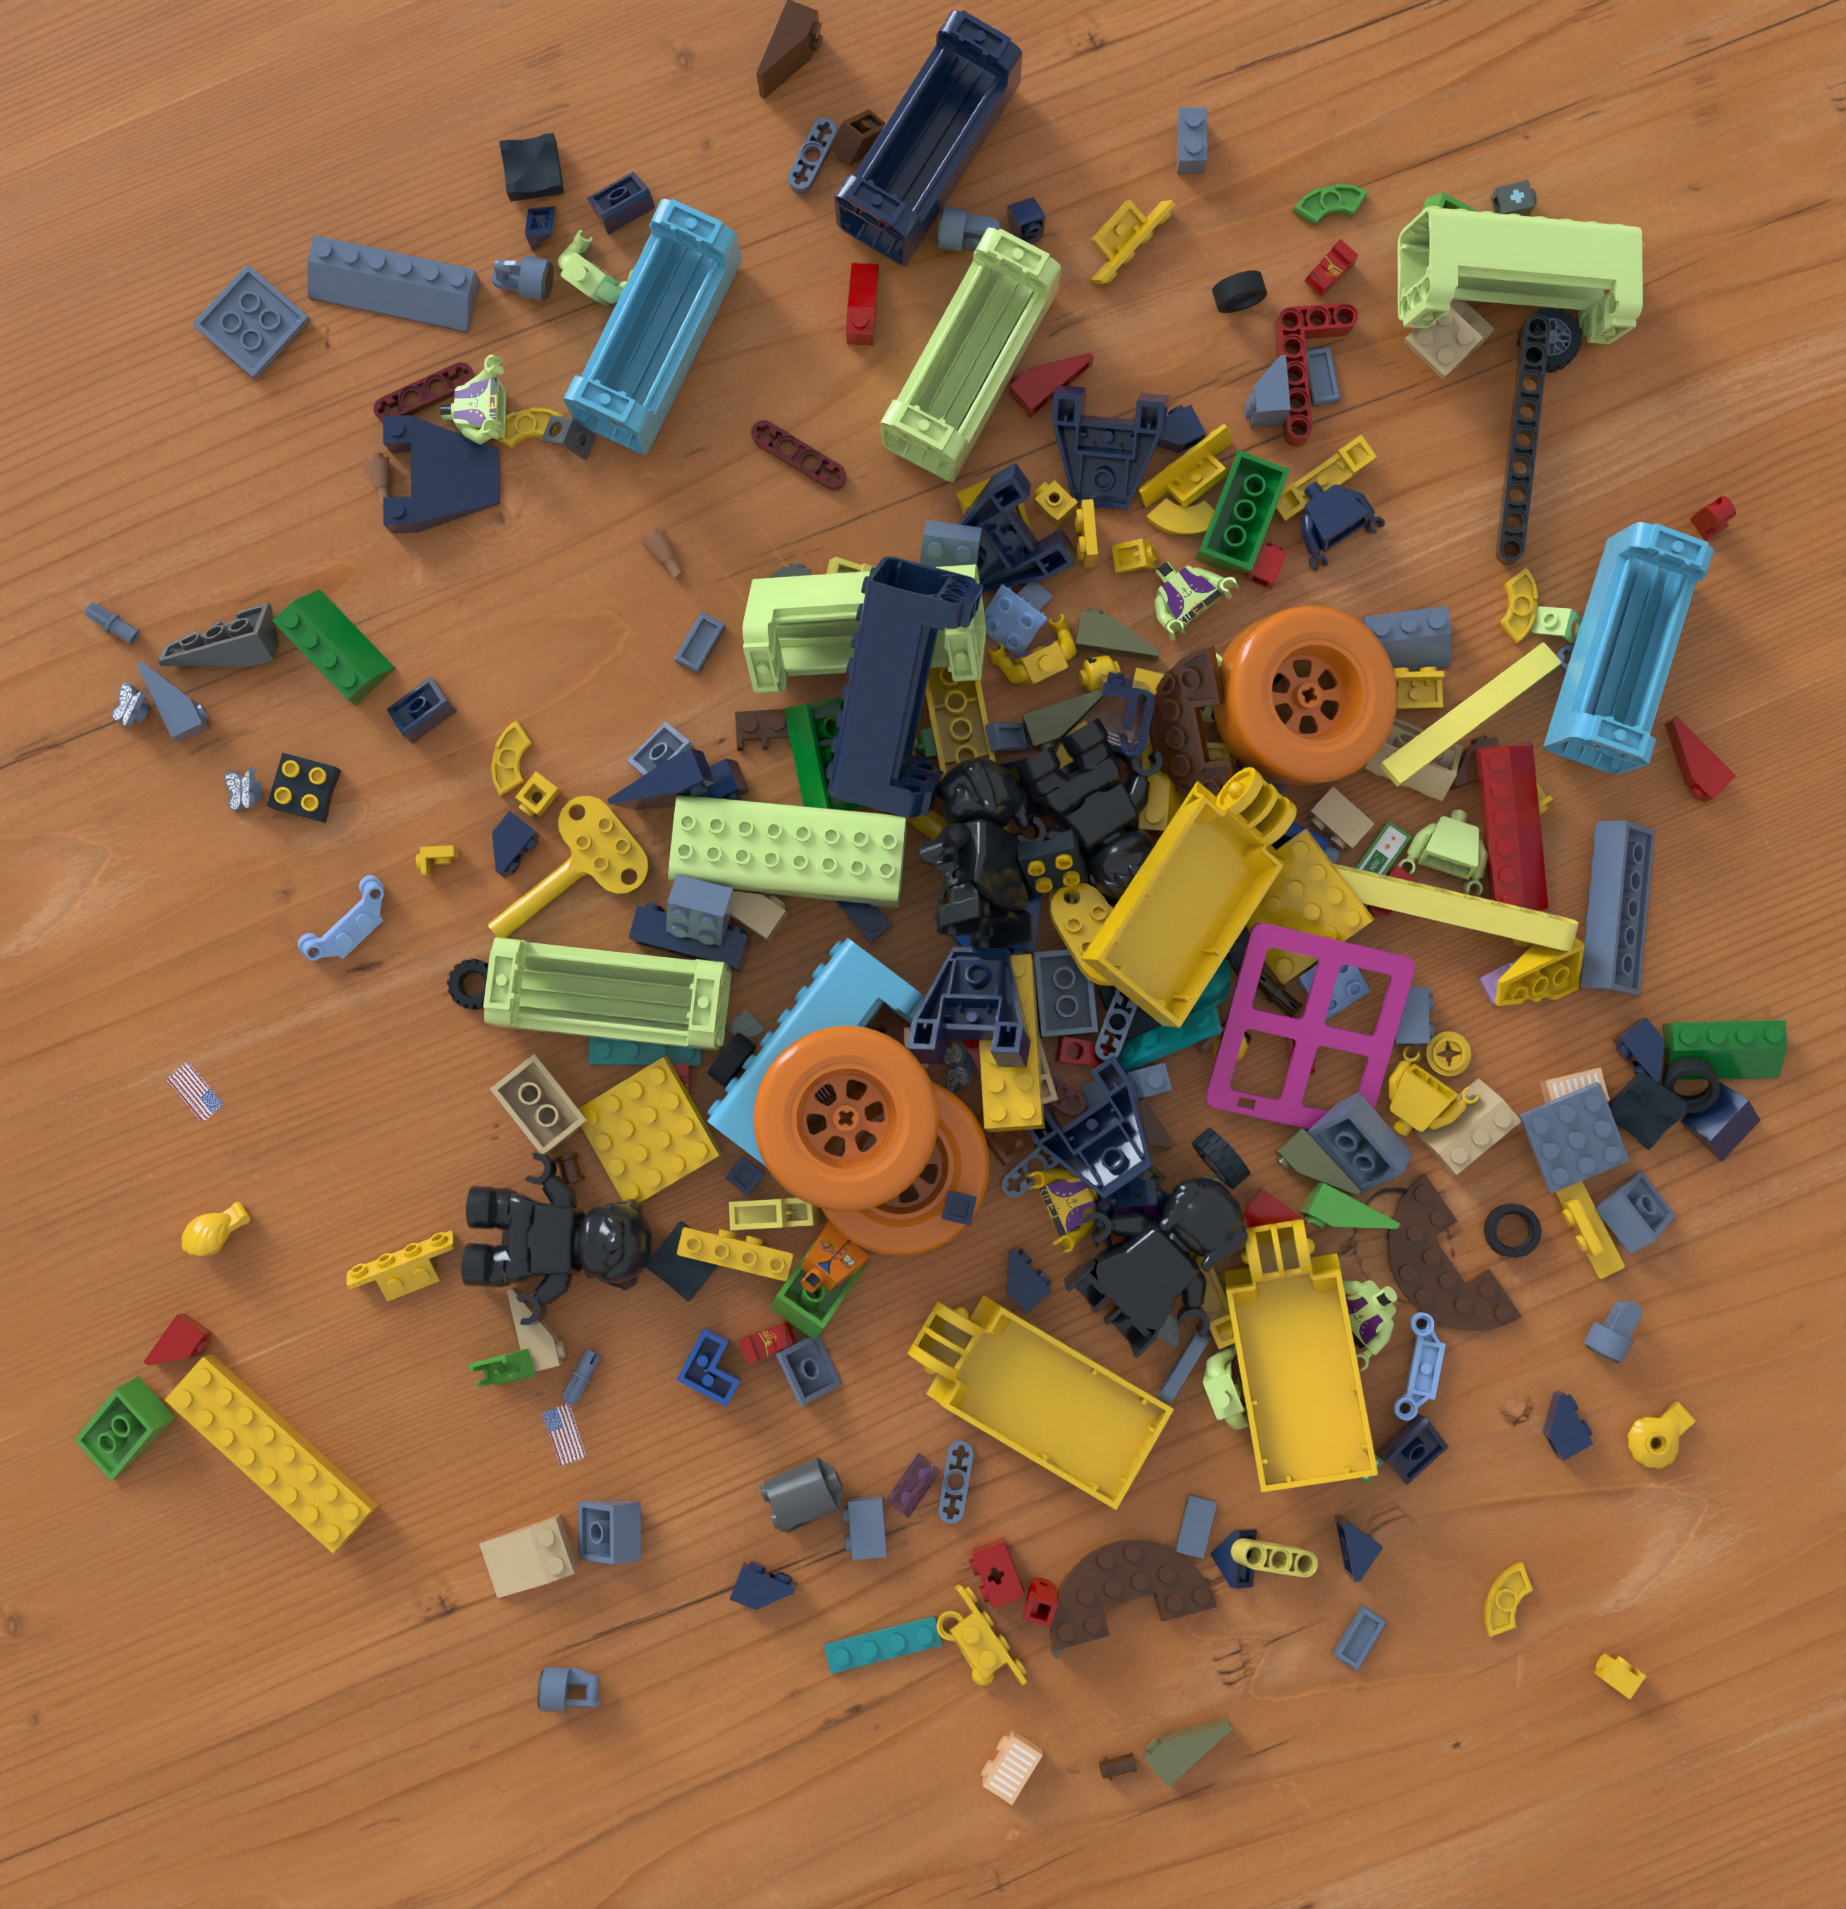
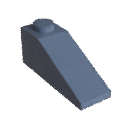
[137,661,210,742]
[1081,1063,1172,1110]

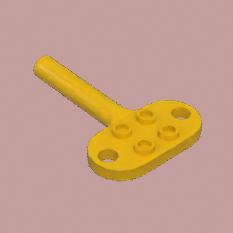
[488,796,649,938]
[1050,883,1114,986]

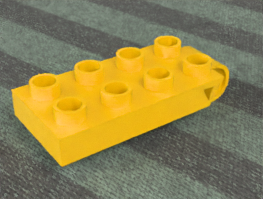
[1081,767,1297,1028]
[1224,1219,1378,1492]
[908,1295,1174,1510]

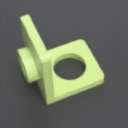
[1531,606,1582,645]

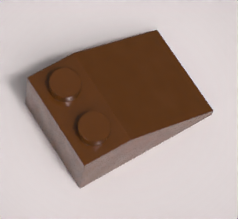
[756,0,823,98]

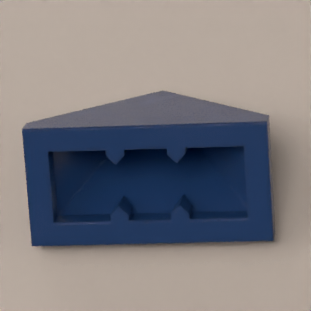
[525,206,556,251]
[1211,1529,1257,1589]

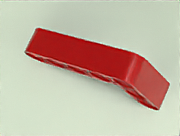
[1275,303,1358,447]

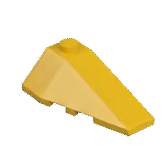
[1136,723,1185,835]
[1495,938,1585,1006]

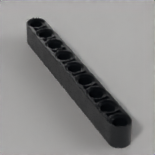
[1496,314,1551,565]

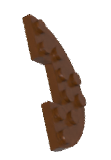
[1148,646,1238,799]
[1387,1174,1522,1331]
[1050,1540,1217,1651]

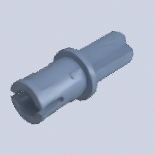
[85,602,140,645]
[562,1348,602,1405]

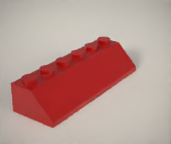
[1475,741,1549,911]

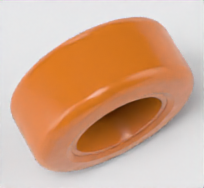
[1212,605,1398,787]
[753,1026,939,1211]
[817,1081,990,1256]

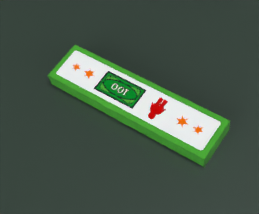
[1355,821,1412,905]

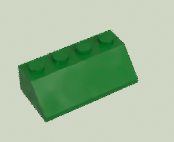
[1195,450,1290,572]
[272,589,395,706]
[784,697,863,811]
[1663,1020,1787,1080]

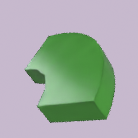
[1292,184,1368,226]

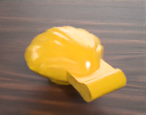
[181,1202,250,1257]
[1628,1401,1696,1469]

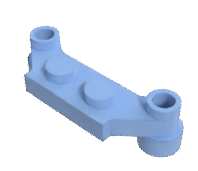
[298,875,384,961]
[1393,1312,1446,1421]

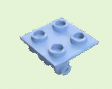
[984,584,1048,657]
[1297,964,1370,1021]

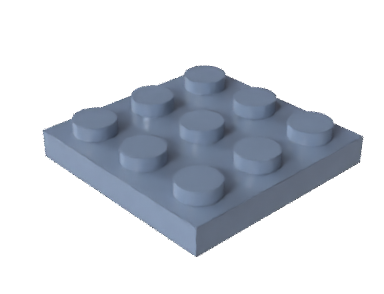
[192,264,311,380]
[1519,1082,1629,1193]

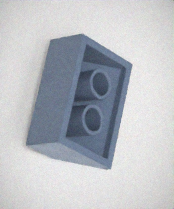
[1361,606,1452,672]
[1307,1092,1412,1194]

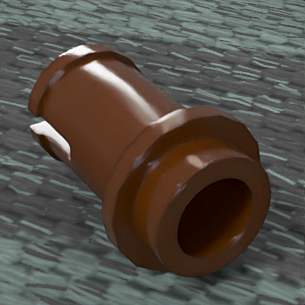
[1099,1753,1137,1781]

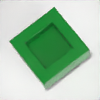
[916,728,937,761]

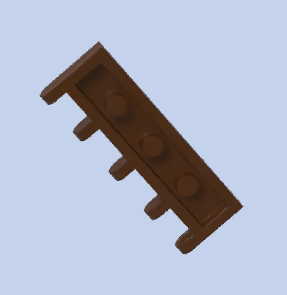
[735,709,792,751]

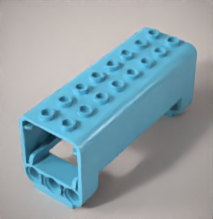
[563,199,742,455]
[1543,522,1714,775]
[707,938,925,1167]

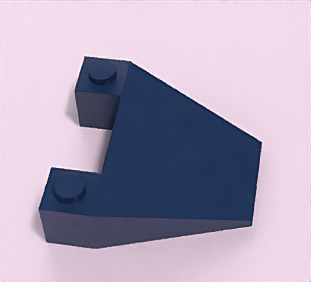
[1052,385,1169,510]
[383,416,500,533]
[957,462,1076,592]
[607,748,749,810]
[907,947,1031,1068]
[1027,1055,1153,1199]

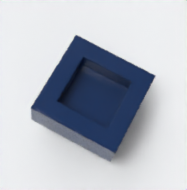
[725,1156,765,1196]
[941,1190,977,1225]

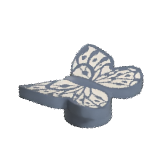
[112,682,149,728]
[225,768,262,811]
[944,1041,974,1093]

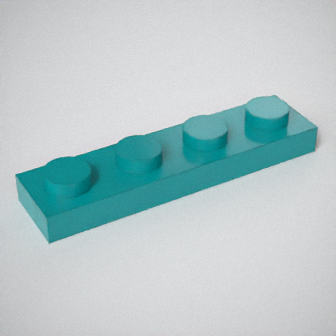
[1114,1004,1222,1071]
[588,1037,702,1066]
[824,1615,942,1674]

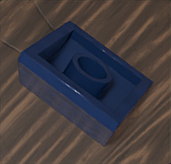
[587,171,655,235]
[387,677,457,744]
[1680,1082,1761,1161]
[1376,1413,1448,1485]
[1335,1515,1383,1582]

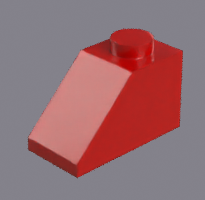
[143,1313,212,1365]

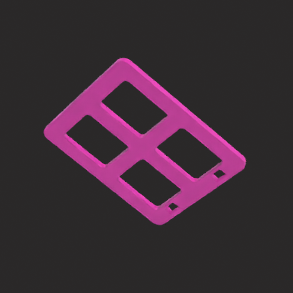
[1205,922,1415,1129]

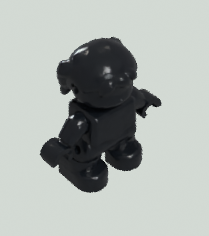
[1010,717,1162,905]
[920,757,1037,948]
[461,1153,652,1325]
[1064,1177,1248,1358]

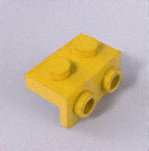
[1394,667,1445,710]

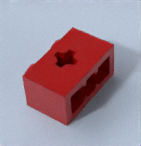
[969,1537,1025,1609]

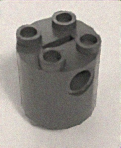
[759,1457,843,1534]

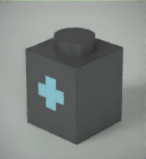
[1490,180,1537,216]

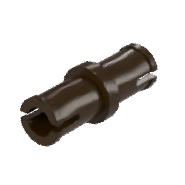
[1257,969,1302,1017]

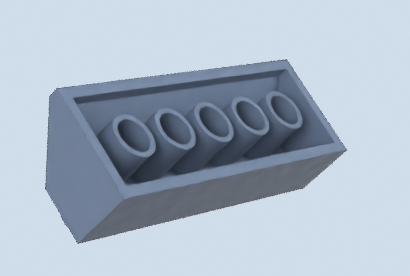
[308,235,480,333]
[1580,821,1655,996]

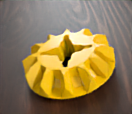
[1425,1031,1471,1076]

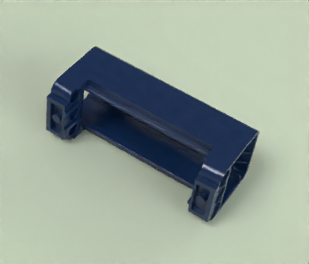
[834,10,1023,266]
[826,557,983,818]

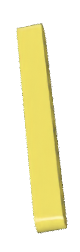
[1333,864,1579,951]

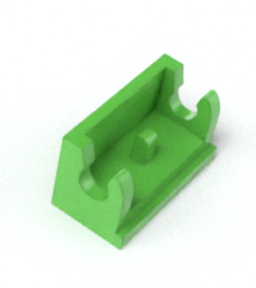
[468,1349,535,1387]

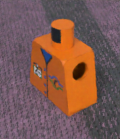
[801,1222,870,1293]

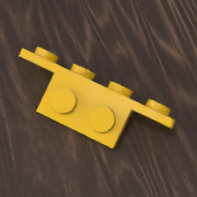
[1090,200,1175,284]
[1138,424,1232,508]
[1555,1181,1625,1279]
[677,1227,793,1281]
[347,1230,455,1302]
[949,1584,1028,1686]

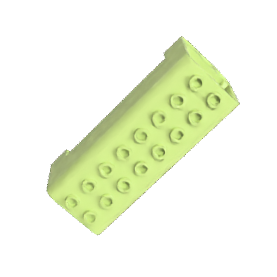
[1398,206,1643,344]
[880,228,1061,482]
[742,564,986,693]
[668,795,907,909]
[483,937,732,1051]

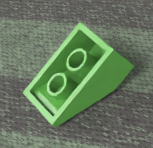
[1300,1182,1400,1229]
[769,1234,867,1340]
[74,1376,176,1481]

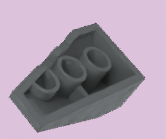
[158,602,279,667]

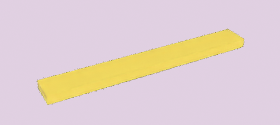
[1379,642,1562,787]

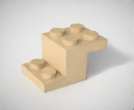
[1403,299,1495,380]

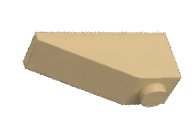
[507,1288,566,1372]

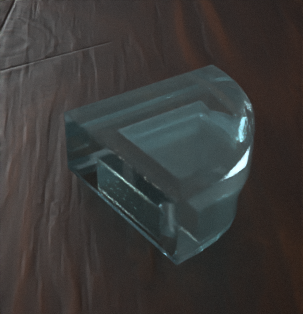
[726,1009,766,1037]
[1157,1313,1179,1347]

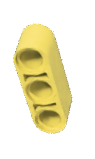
[1231,1538,1318,1577]

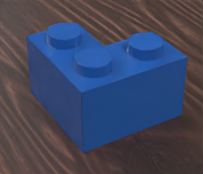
[676,1327,743,1407]

